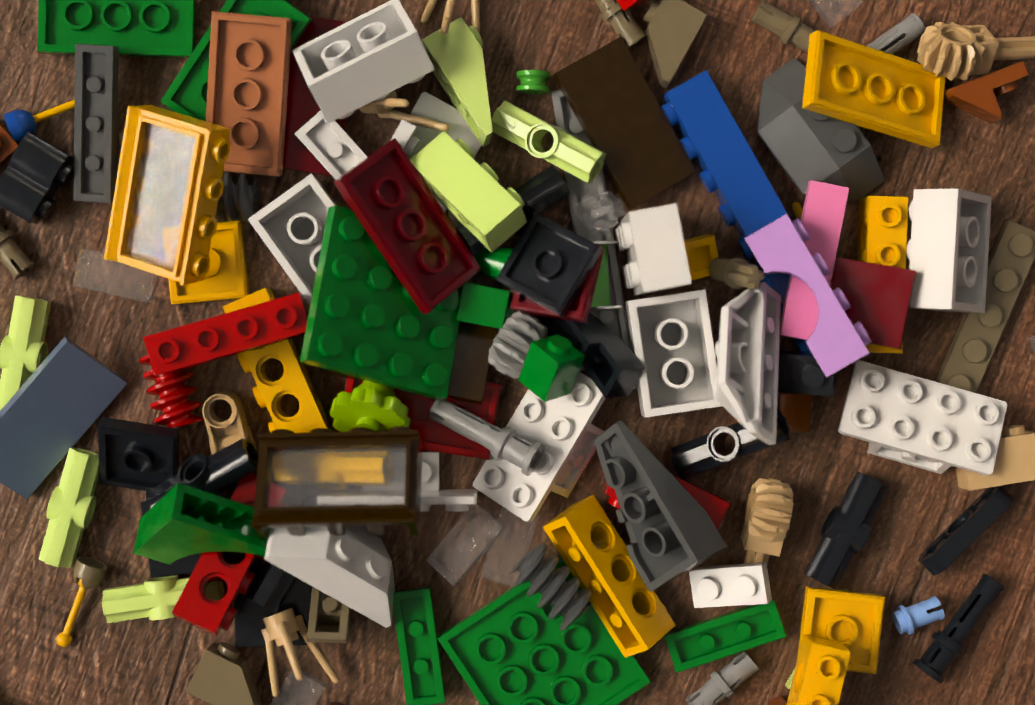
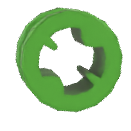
[516,70,551,95]

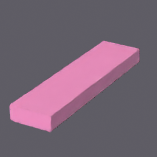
[780,180,849,340]

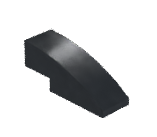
[537,313,645,398]

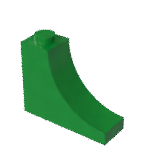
[133,483,271,565]

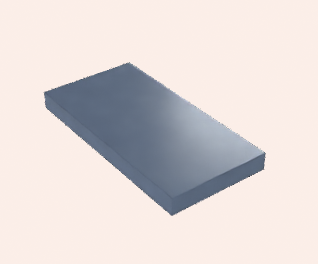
[0,337,127,499]

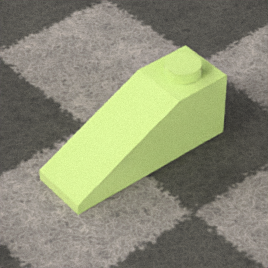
[422,17,493,147]

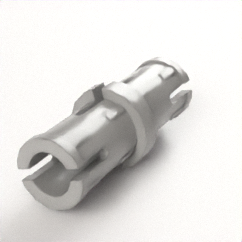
[685,651,760,705]

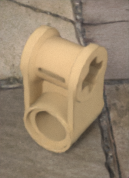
[202,391,255,455]

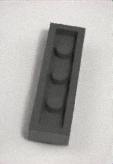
[73,44,119,203]

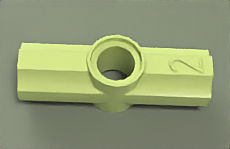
[491,100,606,184]
[0,295,51,411]
[39,447,99,568]
[102,575,225,623]

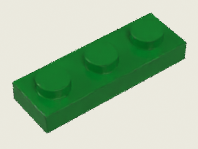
[393,586,446,705]
[664,598,786,673]

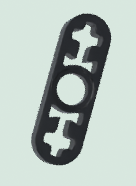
[919,486,1013,576]

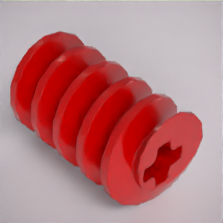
[139,354,204,428]

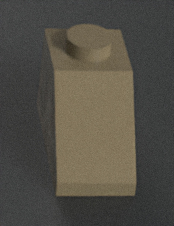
[643,0,707,89]
[186,642,263,705]

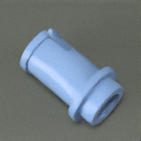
[891,596,945,635]

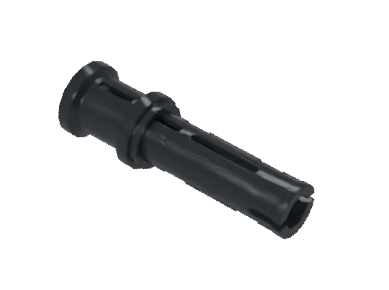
[912,573,1004,684]

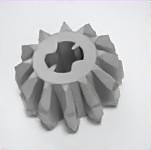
[488,311,548,379]

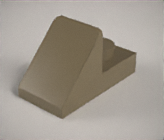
[307,587,352,643]

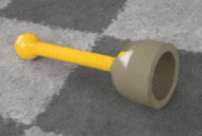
[56,556,107,647]

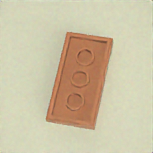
[206,11,292,177]

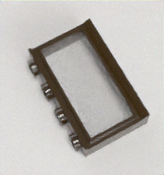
[251,426,423,538]

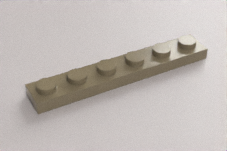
[935,220,1035,393]

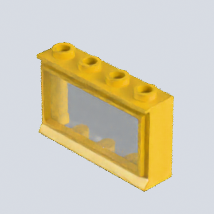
[104,105,231,285]

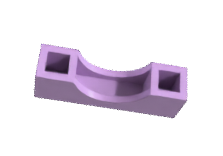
[745,214,871,377]

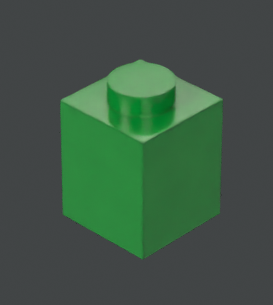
[457,282,514,329]
[518,334,585,402]

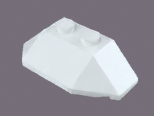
[713,282,781,445]
[264,505,395,628]

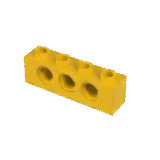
[857,196,908,354]
[222,288,332,433]
[543,495,676,658]
[786,634,851,705]

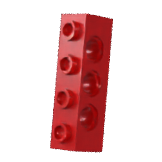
[143,292,308,376]
[172,473,291,637]

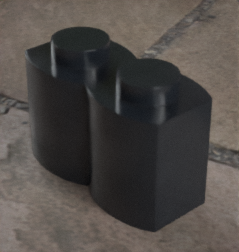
[0,132,74,224]

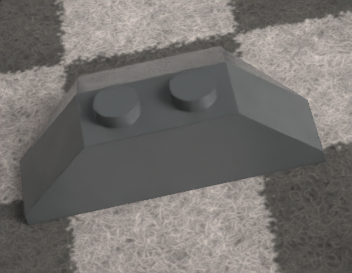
[757,58,885,204]

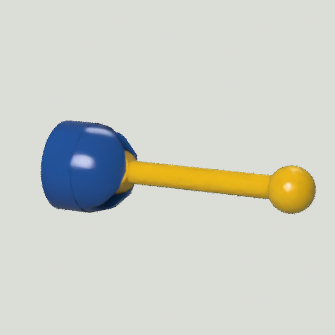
[4,99,75,143]

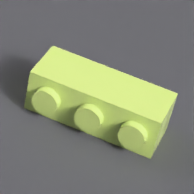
[410,131,527,253]

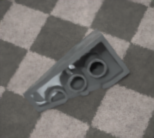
[594,421,727,592]

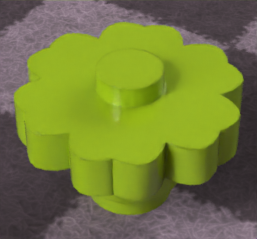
[329,380,410,432]

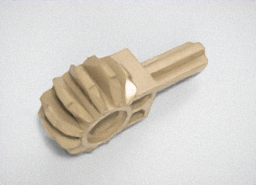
[917,21,1035,81]
[740,478,794,563]

